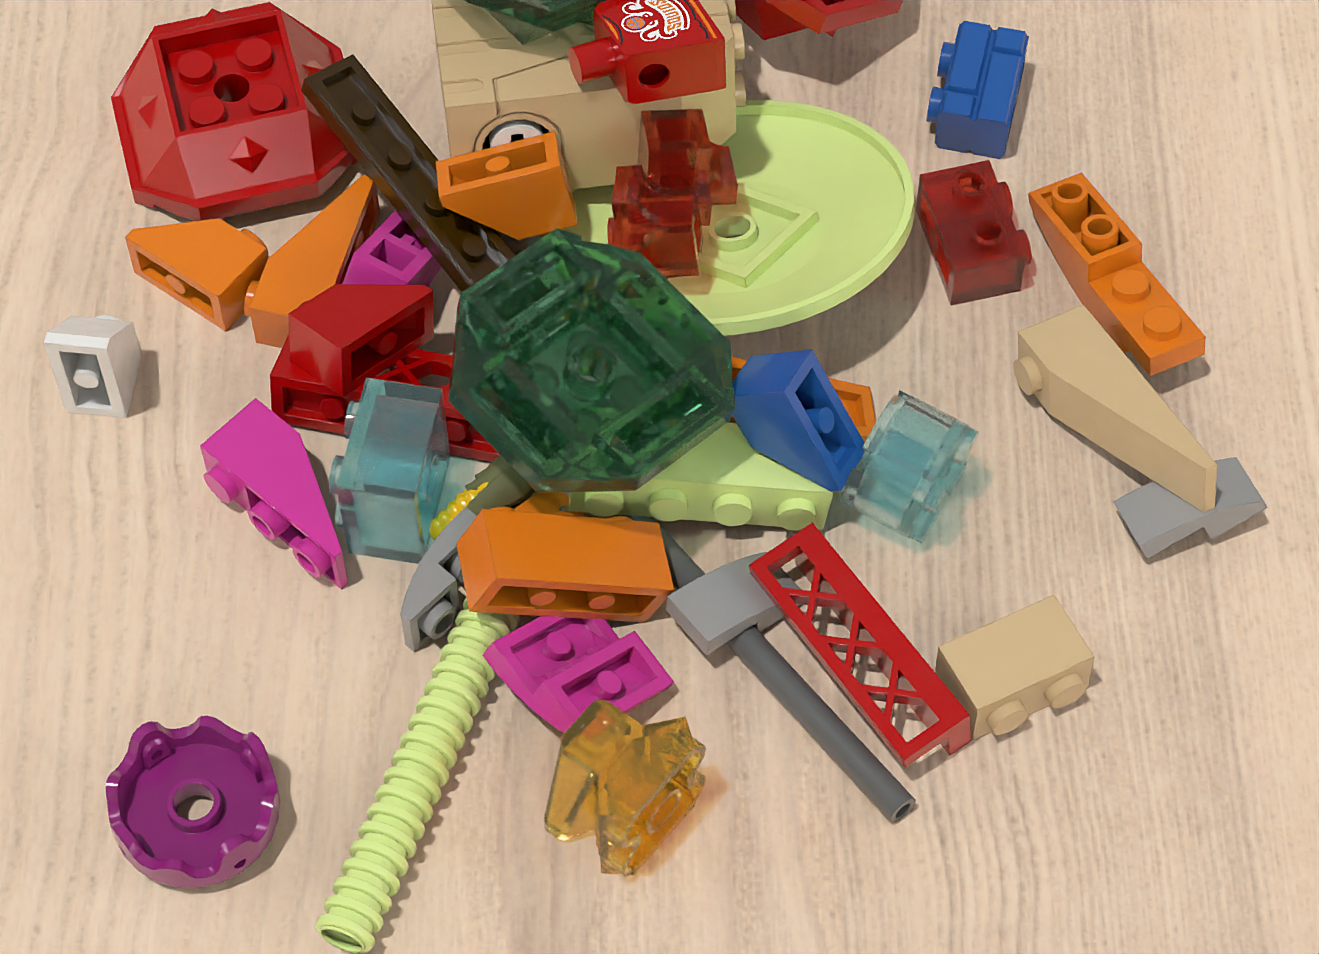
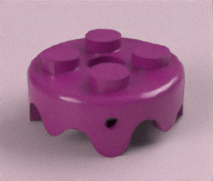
[106,715,280,888]

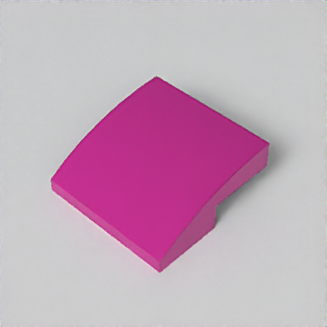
[482,616,674,741]

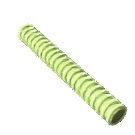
[315,597,519,953]

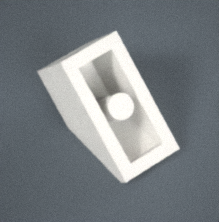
[44,315,142,418]

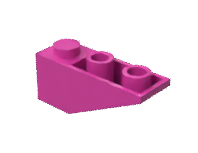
[200,398,348,589]

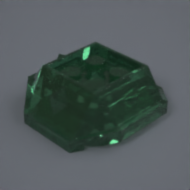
[448,228,735,493]

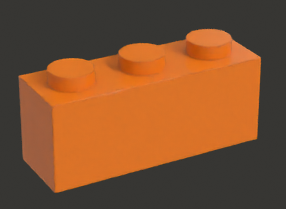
[456,507,674,623]

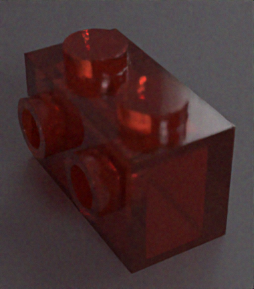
[916,160,1032,306]

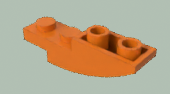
[1028,172,1206,376]

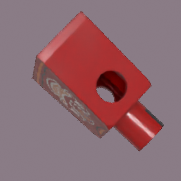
[568,0,726,105]

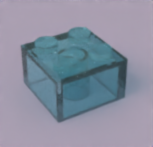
[329,378,451,564]

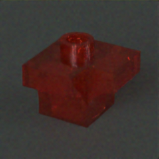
[637,109,738,228]
[607,165,703,299]

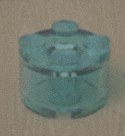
[840,390,979,544]

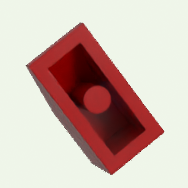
[288,284,434,397]

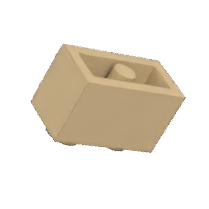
[935,595,1095,741]

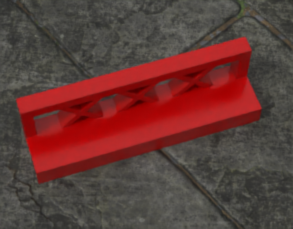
[270,334,534,462]
[749,522,971,768]

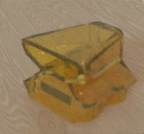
[543,700,706,877]

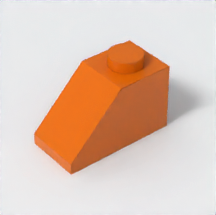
[436,131,578,240]
[125,218,269,332]

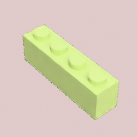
[569,411,834,531]

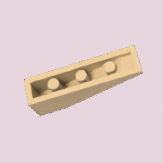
[1013,305,1217,513]

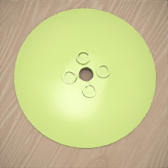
[547,100,915,337]

